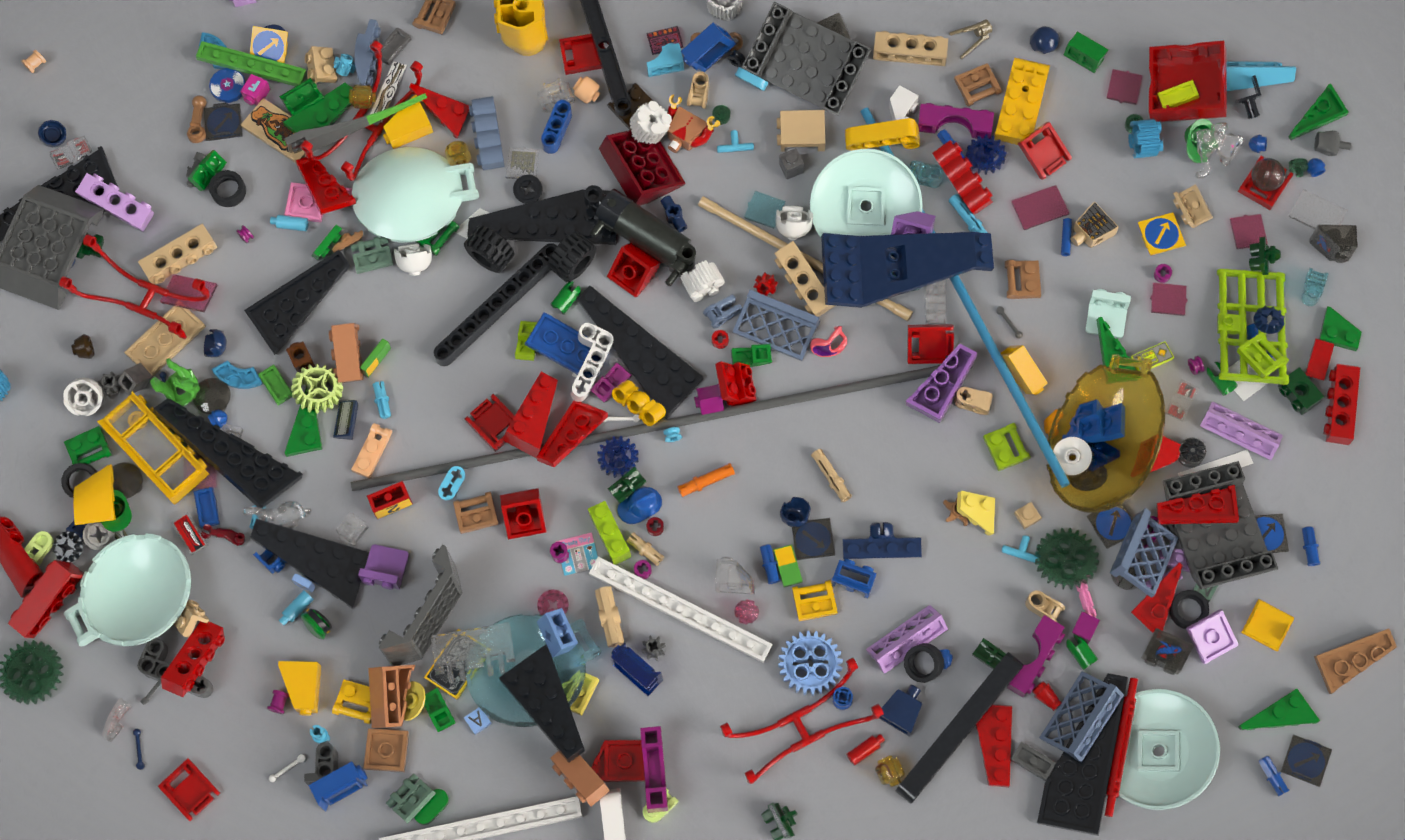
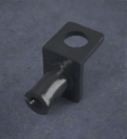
[1235,75,1261,119]

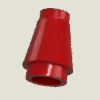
[1032,681,1062,711]

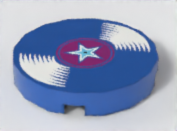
[209,68,246,103]

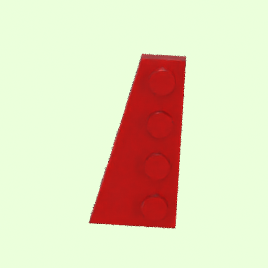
[296,155,356,215]
[1156,485,1239,524]

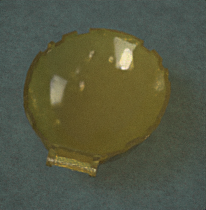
[1046,354,1165,513]

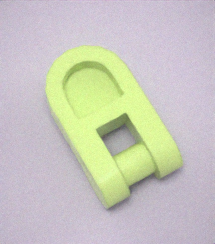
[24,531,54,566]
[643,788,679,823]

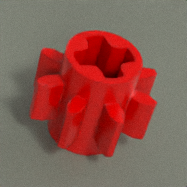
[753,272,778,296]

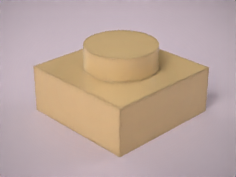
[1014,502,1042,530]

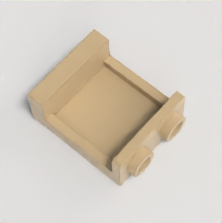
[777,110,825,152]

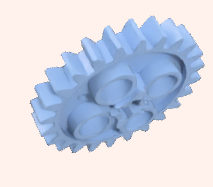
[778,631,843,696]

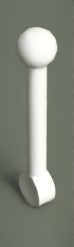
[603,415,640,423]
[269,754,306,782]

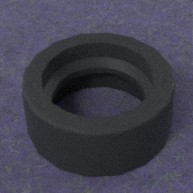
[209,170,246,207]
[61,463,98,498]
[1169,590,1209,629]
[904,643,944,683]

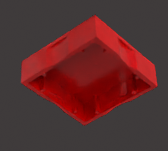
[1149,40,1227,122]

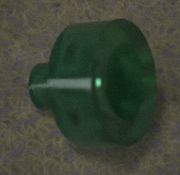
[712,105,731,125]
[1125,114,1143,134]
[1289,158,1308,177]

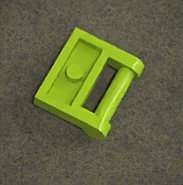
[1237,332,1289,379]
[983,423,1031,471]

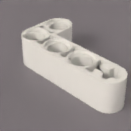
[571,323,613,402]
[600,788,626,840]

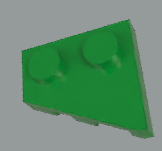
[1319,306,1362,351]

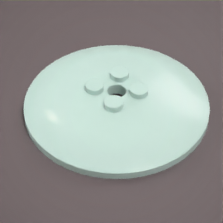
[810,149,922,238]
[1119,689,1220,810]

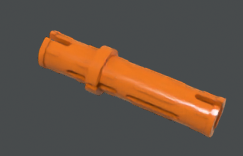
[677,463,735,497]

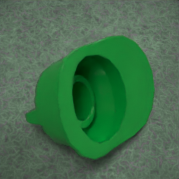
[1184,118,1214,163]
[101,490,132,532]

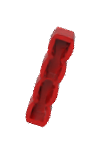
[932,140,993,215]

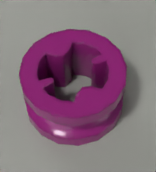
[236,225,254,243]
[1154,264,1172,283]
[1188,356,1204,375]
[634,560,652,579]

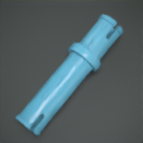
[948,194,988,233]

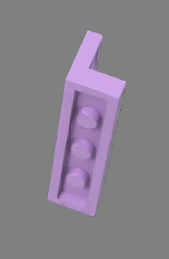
[1200,401,1283,460]
[866,605,948,674]

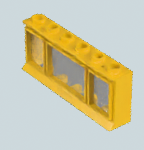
[97,391,209,505]

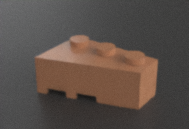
[329,323,363,383]
[368,665,415,728]
[550,751,610,807]

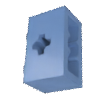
[537,608,578,658]

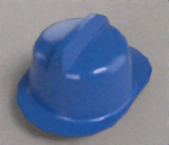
[617,487,662,524]

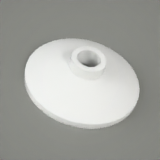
[1053,437,1092,475]

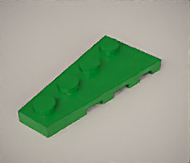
[283,83,359,133]

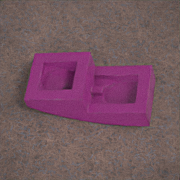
[590,362,632,403]

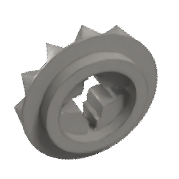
[83,522,115,551]

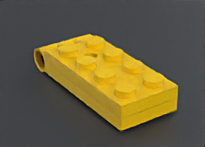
[994,57,1050,145]

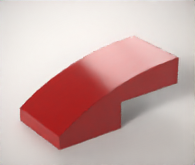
[1305,338,1334,381]

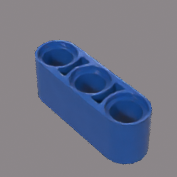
[541,100,572,154]

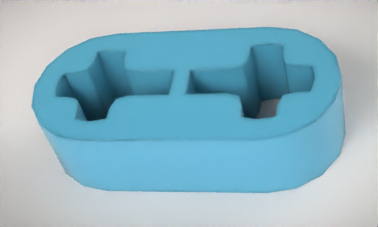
[735,67,769,91]
[438,466,466,500]

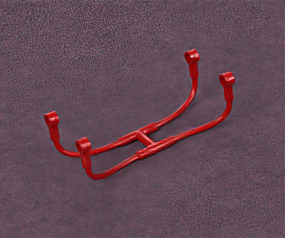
[300,40,423,181]
[59,234,210,339]
[720,658,884,784]

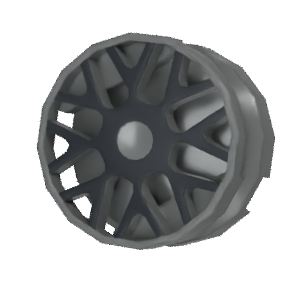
[1178,437,1207,468]

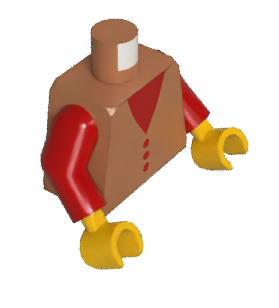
[667,95,720,153]

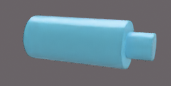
[270,215,309,232]
[278,590,314,625]

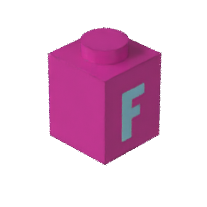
[240,74,271,105]

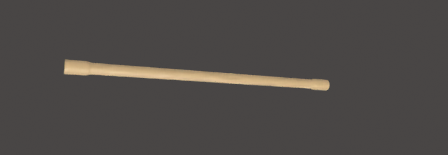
[698,196,913,321]

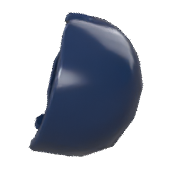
[1030,26,1060,54]
[38,120,67,148]
[204,329,227,358]
[780,497,811,527]

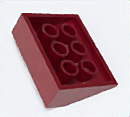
[599,130,686,206]

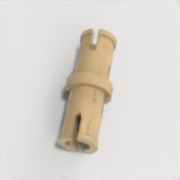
[626,533,664,566]

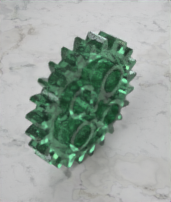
[1035,528,1099,590]
[0,640,64,705]

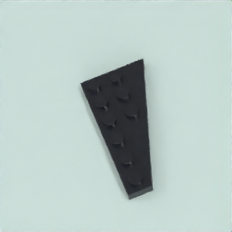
[244,250,350,355]
[250,519,369,609]
[499,644,585,763]

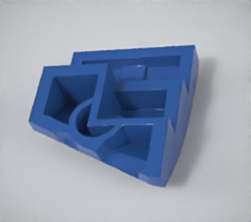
[1062,399,1125,443]

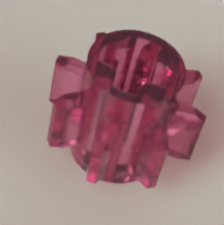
[734,599,759,625]

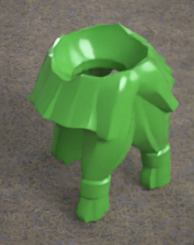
[150,358,200,406]

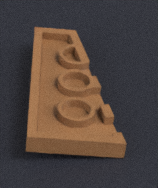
[1314,628,1397,694]

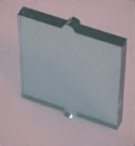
[744,191,785,229]

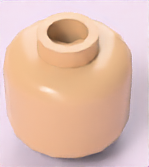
[573,76,601,104]

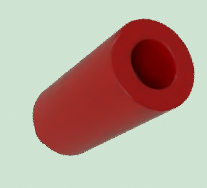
[846,734,885,766]

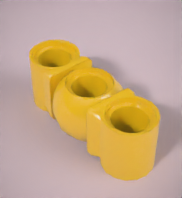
[612,380,666,426]

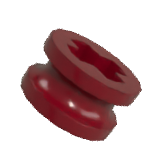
[646,517,664,536]

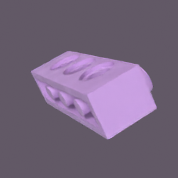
[75,173,155,232]

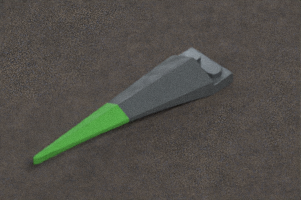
[284,93,427,153]

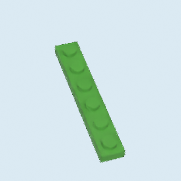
[196,41,307,86]

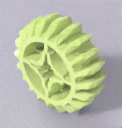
[291,363,343,414]

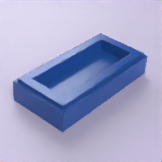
[193,487,220,529]

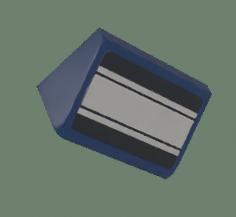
[333,400,358,440]

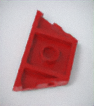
[591,740,645,782]

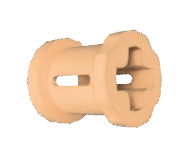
[21,49,46,73]

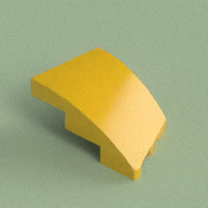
[73,464,116,525]

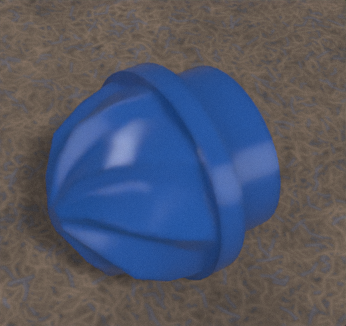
[1249,135,1267,153]
[1307,158,1326,177]
[208,410,227,428]
[940,649,953,669]

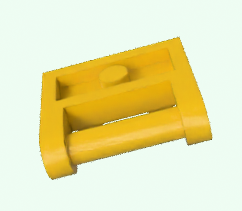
[792,580,838,622]
[332,679,371,724]

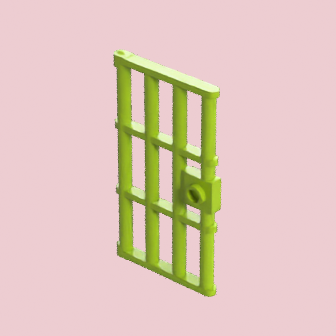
[1217,269,1289,385]

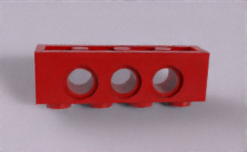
[1324,364,1361,445]
[161,621,225,697]

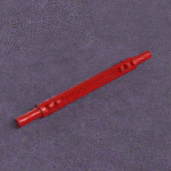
[1104,678,1138,817]

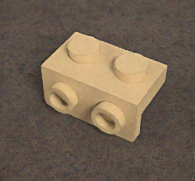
[305,46,337,84]
[1173,184,1213,228]
[174,599,209,638]

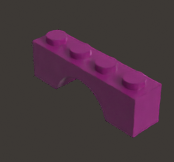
[918,103,994,140]
[1006,615,1065,698]
[640,726,668,813]

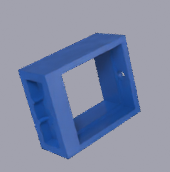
[681,22,737,72]

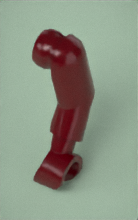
[201,524,245,546]

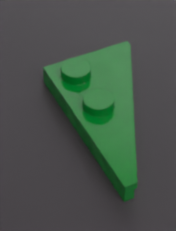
[1288,83,1349,141]
[1096,317,1143,383]
[285,388,323,457]
[1238,689,1320,730]

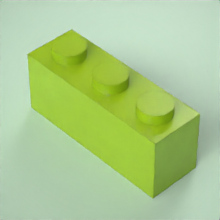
[588,501,631,565]

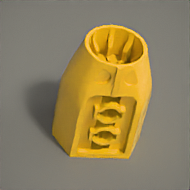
[494,0,548,56]

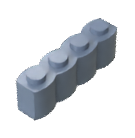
[469,96,505,171]

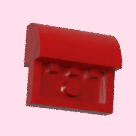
[715,361,757,406]

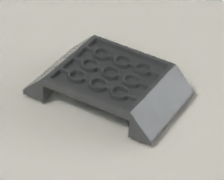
[741,1,872,116]
[0,185,105,310]
[1163,461,1278,589]
[379,544,463,666]

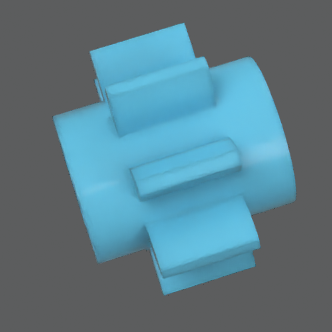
[333,54,356,76]

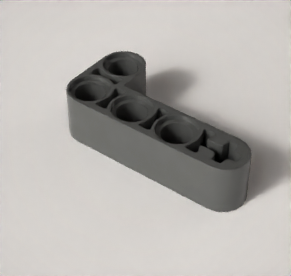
[137,638,213,698]

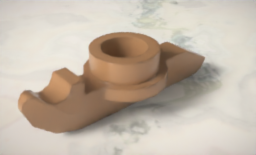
[332,230,363,253]

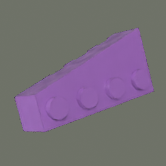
[906,344,977,423]

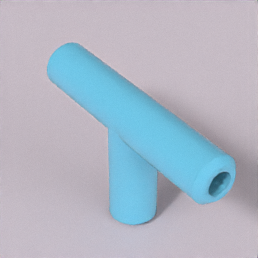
[717,130,754,153]
[1001,535,1041,564]

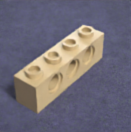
[873,31,948,66]
[138,223,218,284]
[774,241,835,317]

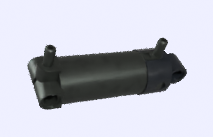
[584,185,696,286]

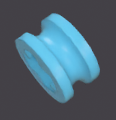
[663,427,682,442]

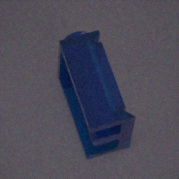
[611,642,663,696]

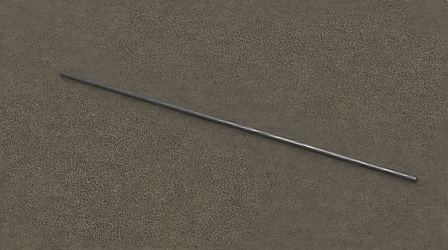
[351,365,972,491]

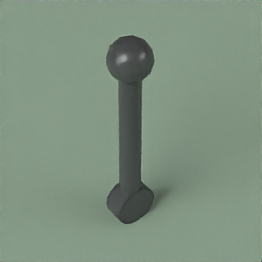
[996,306,1023,339]
[140,675,162,705]

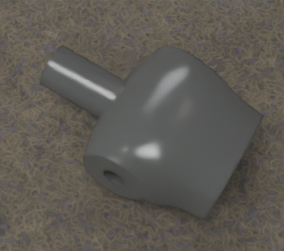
[1314,130,1351,156]

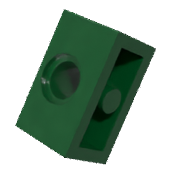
[1278,367,1324,415]

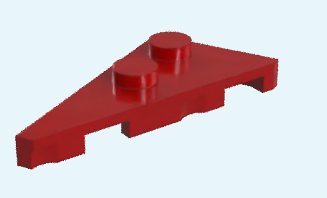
[409,83,469,139]
[1131,562,1183,639]

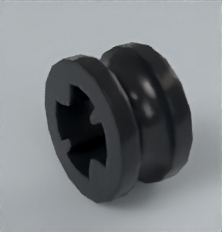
[727,50,746,67]

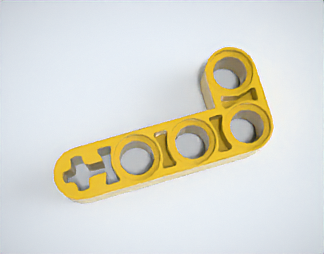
[845,118,920,151]

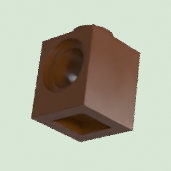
[286,341,315,373]

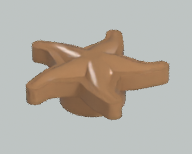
[943,499,968,526]

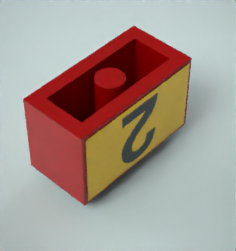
[367,481,413,519]

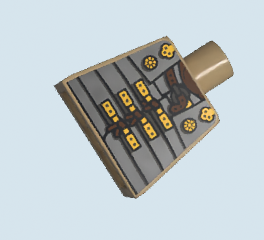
[1071,202,1118,248]

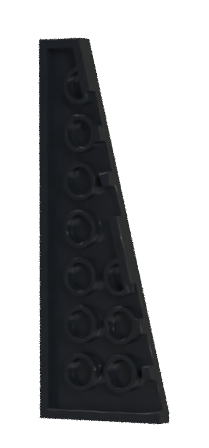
[0,146,118,241]
[577,286,703,419]
[153,398,303,510]

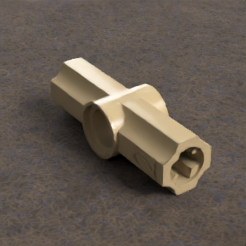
[595,586,625,648]

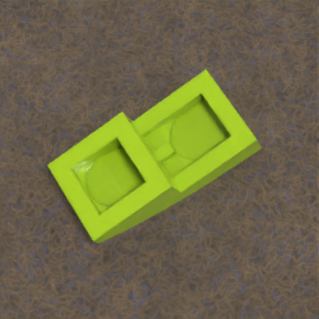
[515,321,537,361]

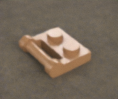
[412,0,456,35]
[954,63,1002,107]
[1005,260,1041,299]
[453,491,498,534]

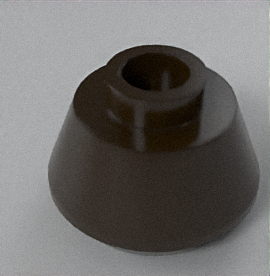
[71,334,95,359]

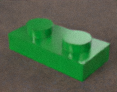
[312,224,342,260]

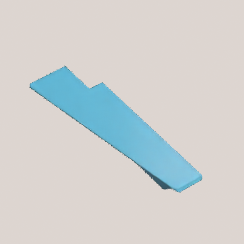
[1227,61,1296,91]

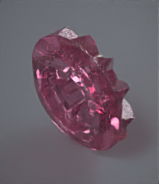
[537,589,569,616]

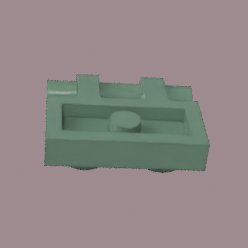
[350,236,394,274]
[386,773,436,824]

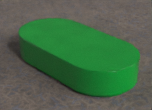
[414,789,449,825]

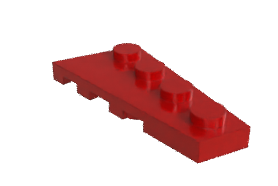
[537,400,608,467]
[976,705,1012,788]

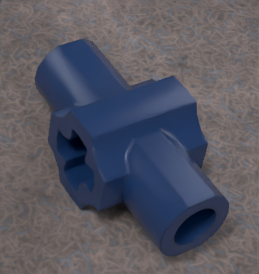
[660,195,687,232]

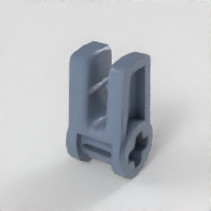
[703,294,743,329]

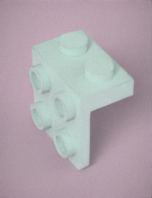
[1085,289,1131,339]

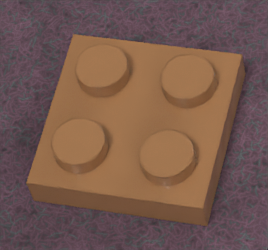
[364,729,409,772]

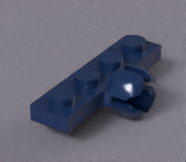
[842,522,922,559]

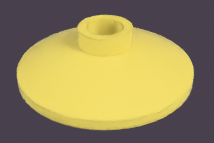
[404,681,425,721]

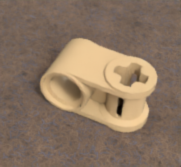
[687,71,709,109]
[954,387,993,415]
[1025,590,1065,622]

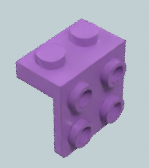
[358,544,409,590]

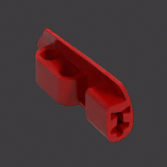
[0,517,44,598]

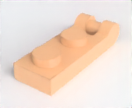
[351,423,392,478]

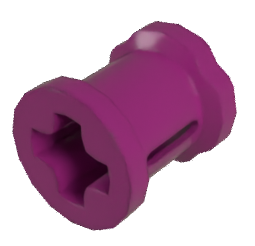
[550,542,569,563]
[267,690,290,714]

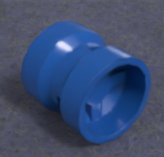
[833,687,853,710]

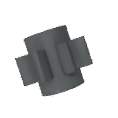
[98,371,122,397]
[641,635,666,661]

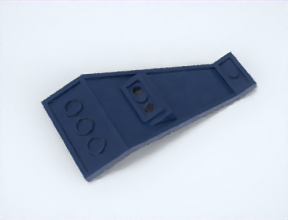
[821,232,994,308]

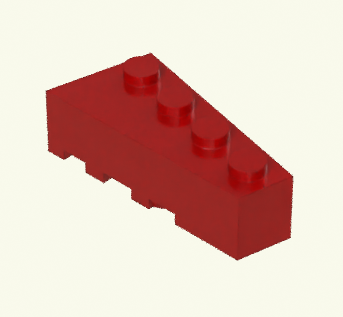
[503,371,558,459]
[8,560,84,638]

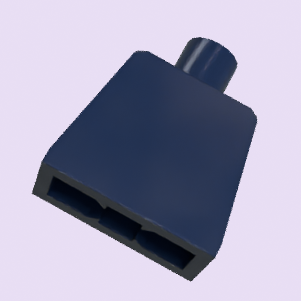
[879,685,922,737]

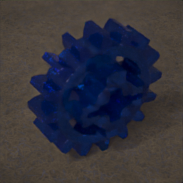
[966,135,1007,175]
[597,436,639,478]

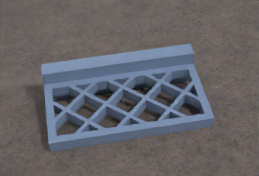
[733,290,820,361]
[1110,508,1178,598]
[1039,671,1124,762]

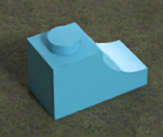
[646,43,684,77]

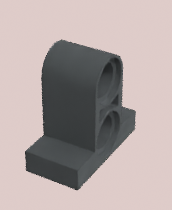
[304,742,338,785]

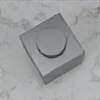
[779,148,804,179]
[117,363,153,395]

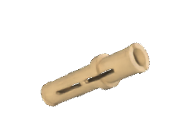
[811,449,852,503]

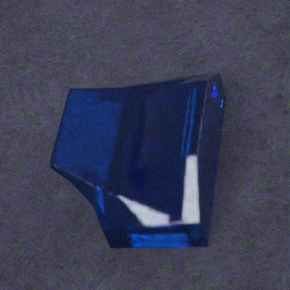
[1087,442,1120,472]

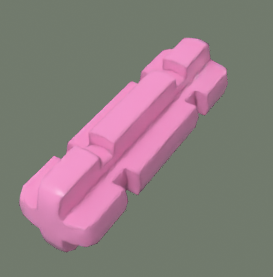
[1076,581,1097,618]

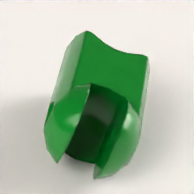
[550,281,581,315]
[1207,362,1238,396]
[1066,634,1099,670]

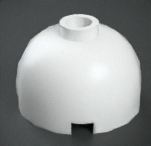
[776,206,813,240]
[394,244,432,276]
[63,377,103,416]

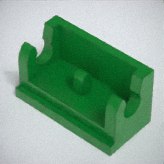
[1063,31,1108,73]
[279,78,324,116]

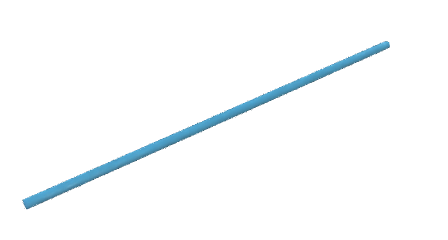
[861,107,1070,488]

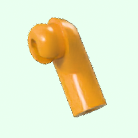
[1043,409,1062,437]

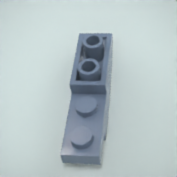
[355,19,381,92]

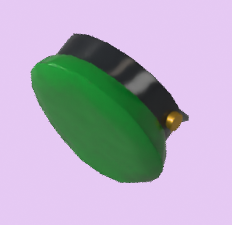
[301,608,332,640]

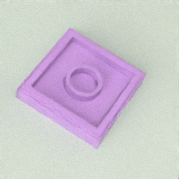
[1186,609,1238,664]

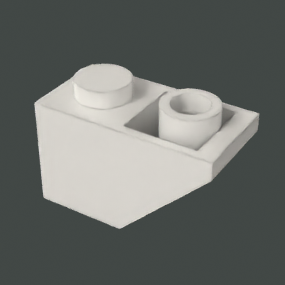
[889,85,919,121]

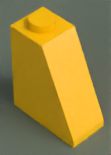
[383,95,433,149]
[1000,345,1048,395]
[278,661,321,716]

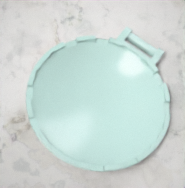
[352,147,479,242]
[64,533,191,646]

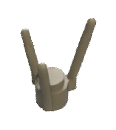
[949,19,992,59]

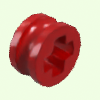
[712,330,729,349]

